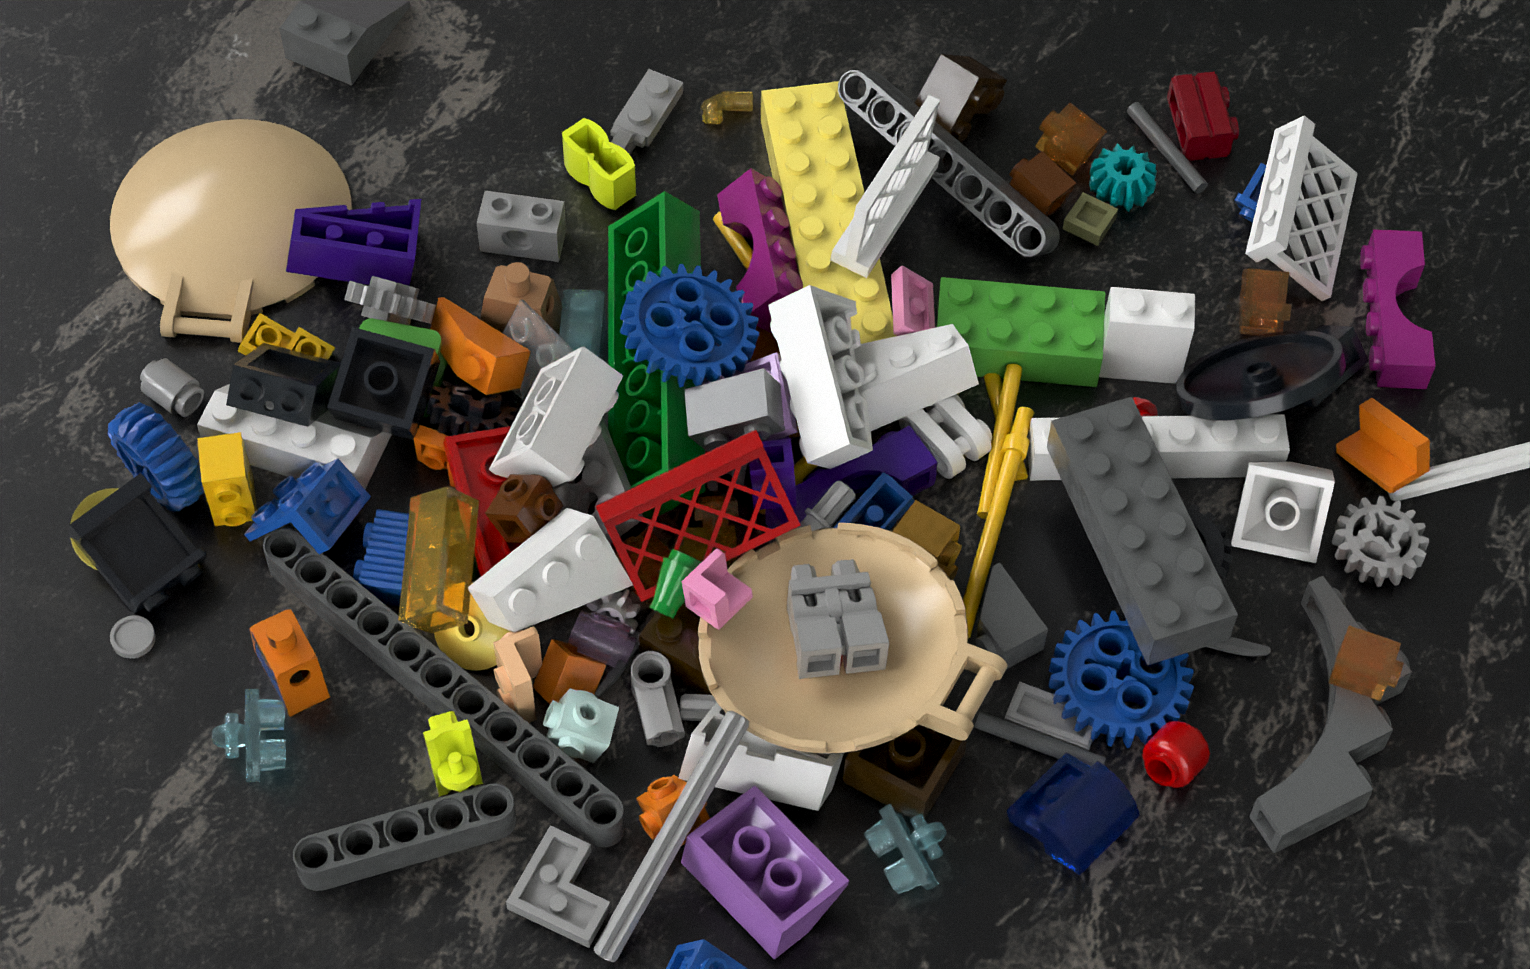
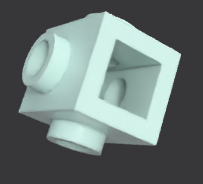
[543,688,619,763]

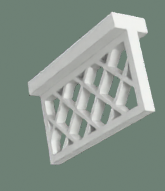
[830,95,940,278]
[1245,115,1357,301]

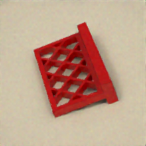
[595,430,801,602]

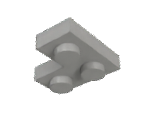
[506,825,611,948]

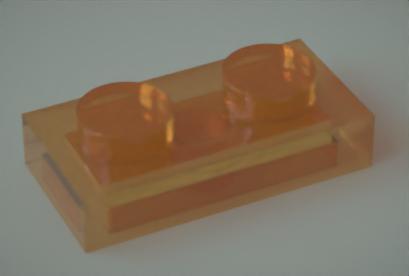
[692,495,738,528]

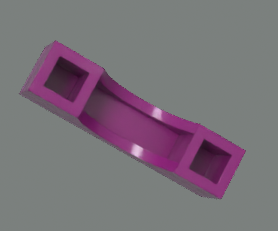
[717,168,803,333]
[1360,229,1436,389]

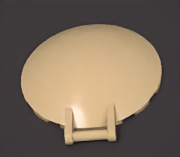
[110,119,352,343]
[698,523,1007,753]

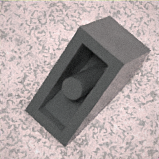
[975,563,1048,669]

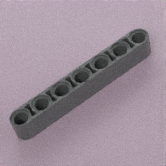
[838,70,1060,257]

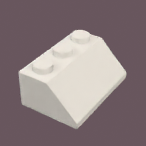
[489,346,623,487]

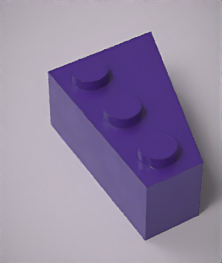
[286,199,421,286]

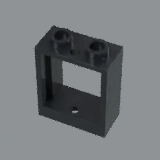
[226,343,341,427]

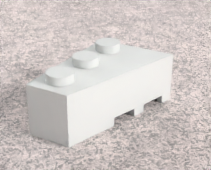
[854,324,979,431]
[468,508,633,632]
[678,702,844,811]

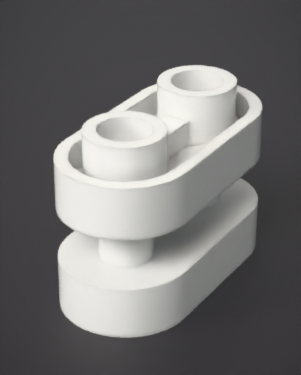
[899,394,992,479]

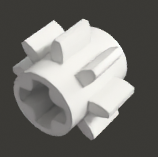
[584,589,641,644]

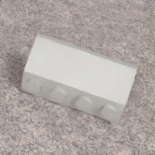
[197,384,392,489]

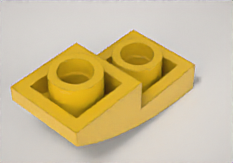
[238,313,335,360]

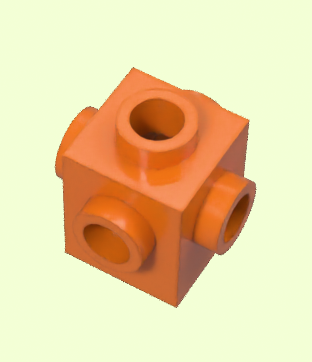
[636,775,710,846]

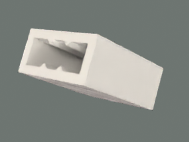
[1099,287,1195,384]

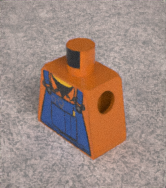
[250,609,330,717]

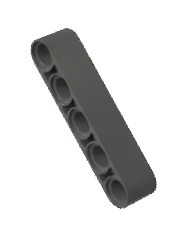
[293,783,517,891]

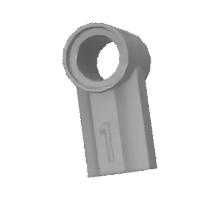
[631,651,685,747]

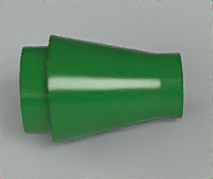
[650,549,702,619]

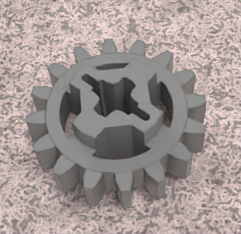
[344,276,436,325]
[1332,496,1429,587]

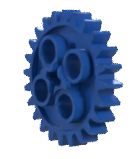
[620,264,759,387]
[1048,611,1194,748]

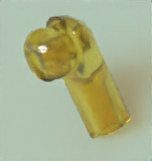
[700,91,753,124]

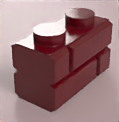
[1167,71,1239,161]

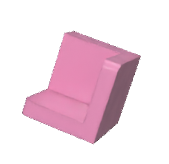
[681,549,753,630]

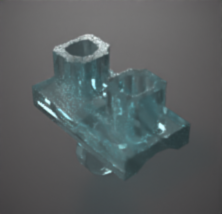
[212,689,286,782]
[864,804,946,894]

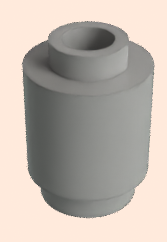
[140,358,204,417]

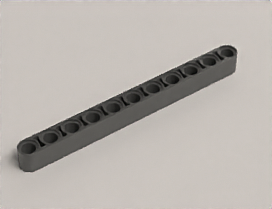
[263,528,625,848]

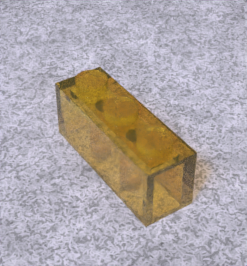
[398,486,479,634]

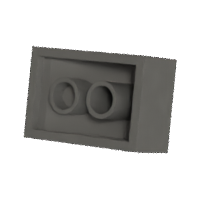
[279,0,410,85]

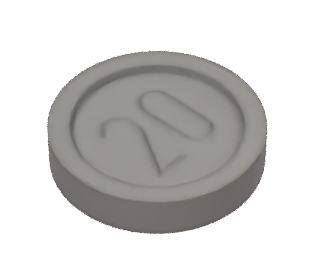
[110,616,156,658]

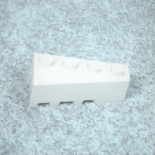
[768,285,873,469]

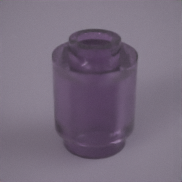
[568,611,637,668]

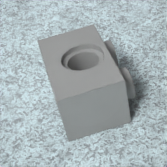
[477,191,566,262]

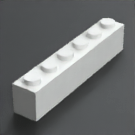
[1027,414,1290,481]

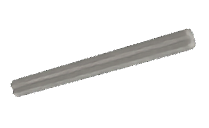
[594,711,749,962]

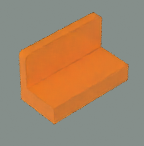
[1336,398,1430,493]

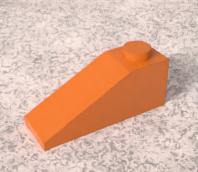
[430,297,531,395]

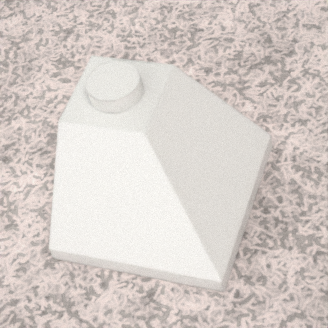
[1231,462,1335,563]

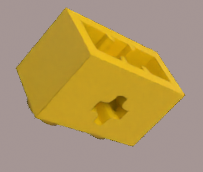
[197,432,257,526]

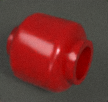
[1142,721,1210,788]

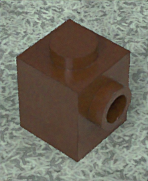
[1009,151,1076,217]

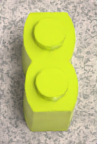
[562,118,636,210]

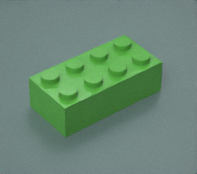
[936,277,1105,387]

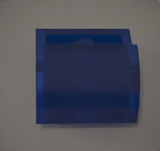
[1007,752,1140,875]

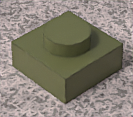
[1063,192,1118,246]

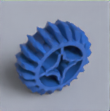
[108,402,204,512]

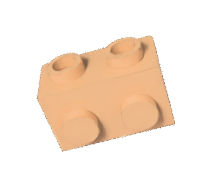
[493,627,542,723]

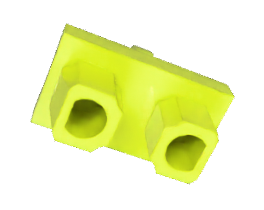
[423,711,483,797]

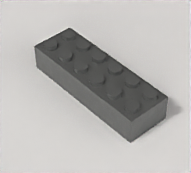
[1047,397,1238,665]

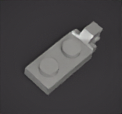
[610,69,683,155]

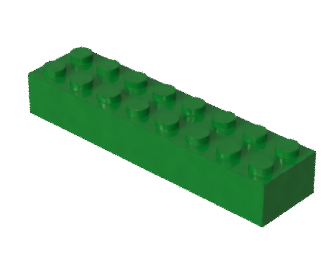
[608,191,705,519]

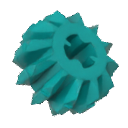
[1089,143,1157,212]

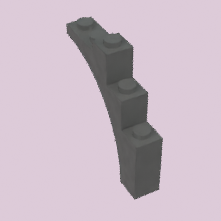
[1249,576,1412,854]

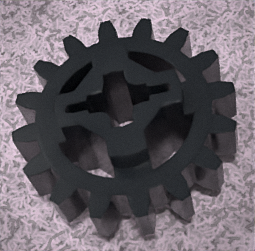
[426,378,520,436]

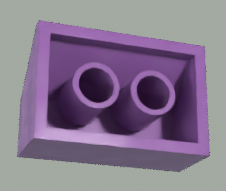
[681,786,849,959]

